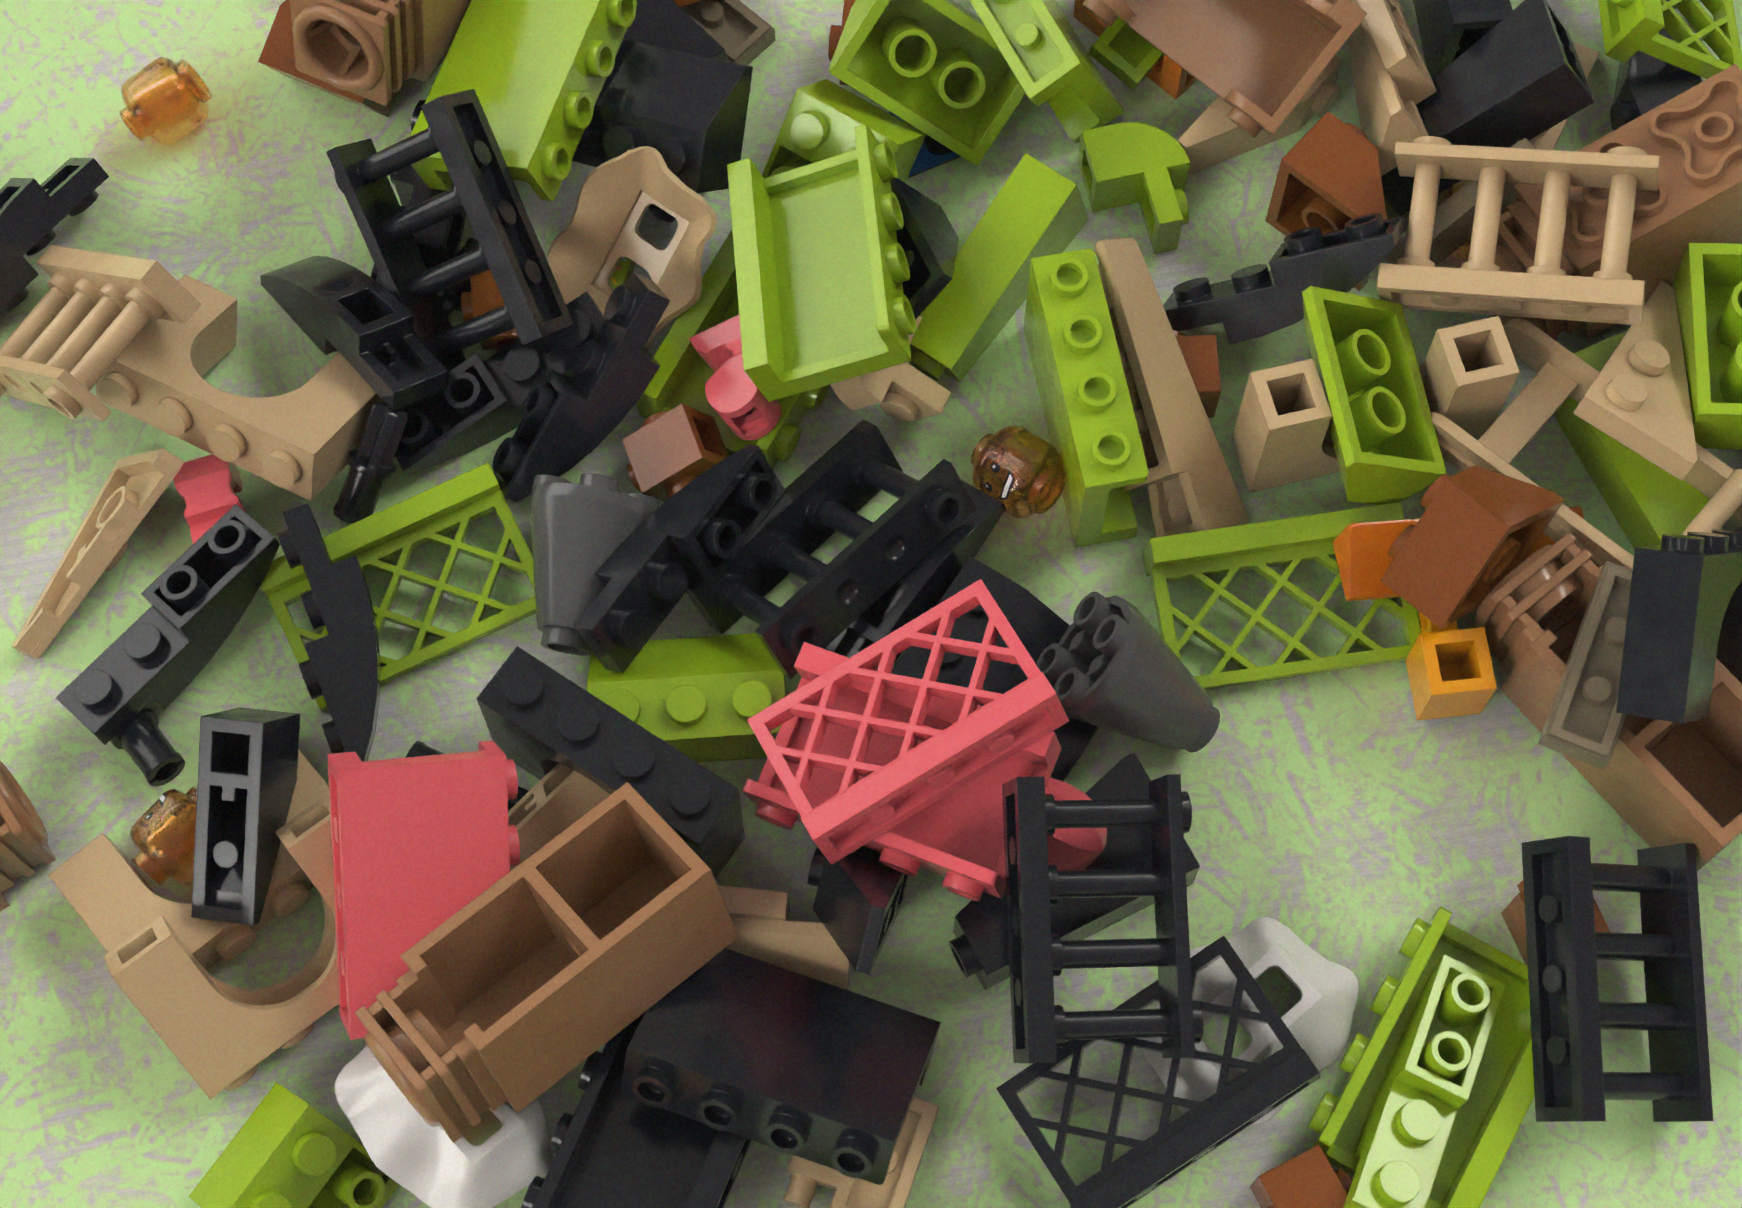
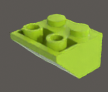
[762,79,926,183]
[188,1082,399,1208]

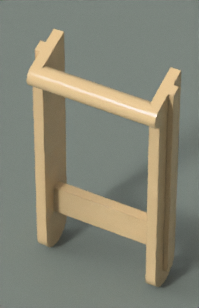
[1431,318,1742,570]

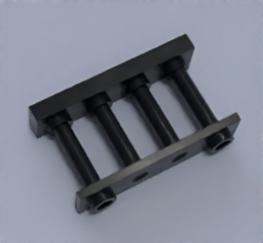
[326,89,574,372]
[686,419,977,679]
[1002,774,1203,1063]
[1521,836,1713,1122]

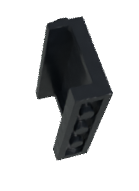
[620,948,941,1185]
[521,1012,752,1208]

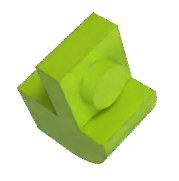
[1078,122,1191,254]

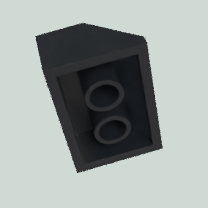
[572,37,753,193]

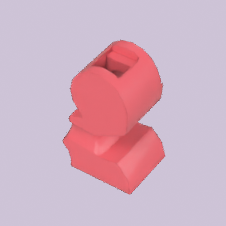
[688,315,781,441]
[173,454,247,544]

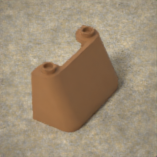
[1082,0,1367,138]

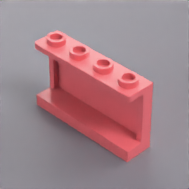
[742,642,1062,901]
[327,740,520,1040]

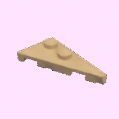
[1573,280,1698,481]
[12,448,184,659]

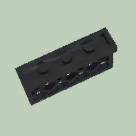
[996,935,1320,1208]

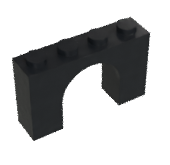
[1616,527,1742,724]
[476,646,745,879]

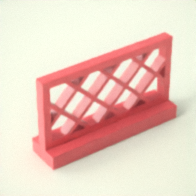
[747,579,1069,865]

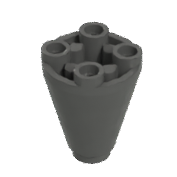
[530,473,660,656]
[1036,591,1220,753]

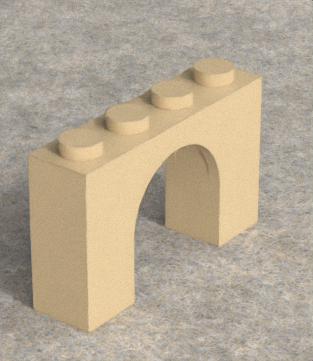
[96,275,384,501]
[1232,316,1520,493]
[48,708,329,971]
[104,793,339,1100]

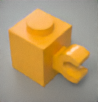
[1405,612,1497,721]

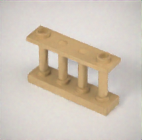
[1376,136,1660,326]
[0,245,201,422]

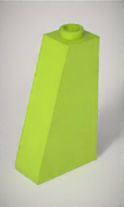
[909,153,1088,383]
[1554,330,1723,550]

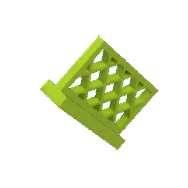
[1598,0,1742,79]
[261,462,536,713]
[1142,502,1421,690]

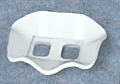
[1138,917,1359,1126]
[334,1045,554,1208]

